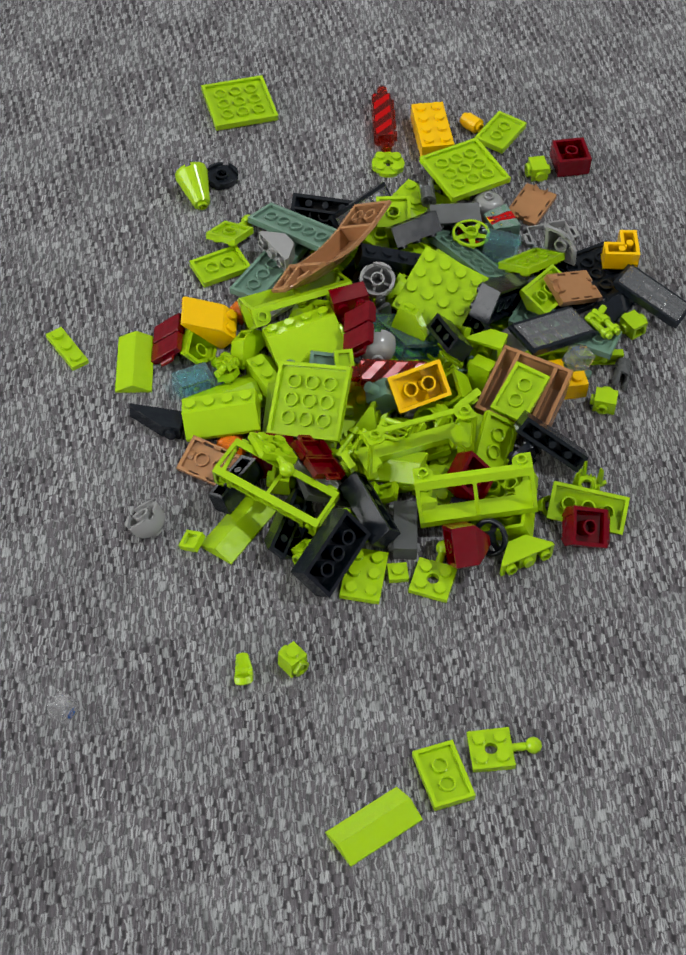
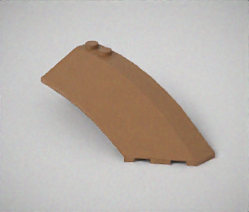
[271,200,392,293]

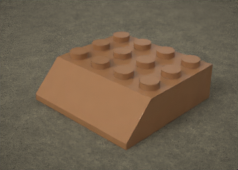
[475,345,573,427]

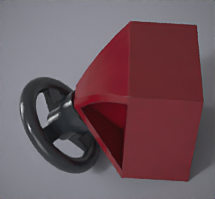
[442,518,508,569]

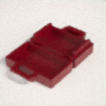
[343,300,376,358]
[151,313,185,367]
[290,435,345,480]

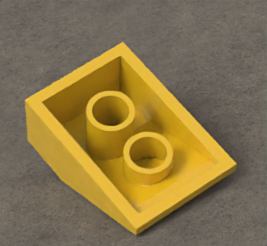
[181,296,237,349]
[387,359,452,414]

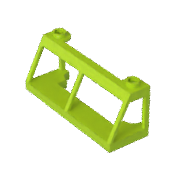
[237,270,352,330]
[353,404,478,480]
[212,438,340,536]
[412,452,538,528]

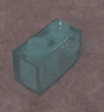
[171,362,214,399]

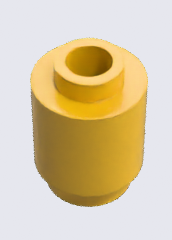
[459,112,484,134]

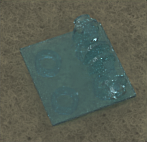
[483,228,522,265]

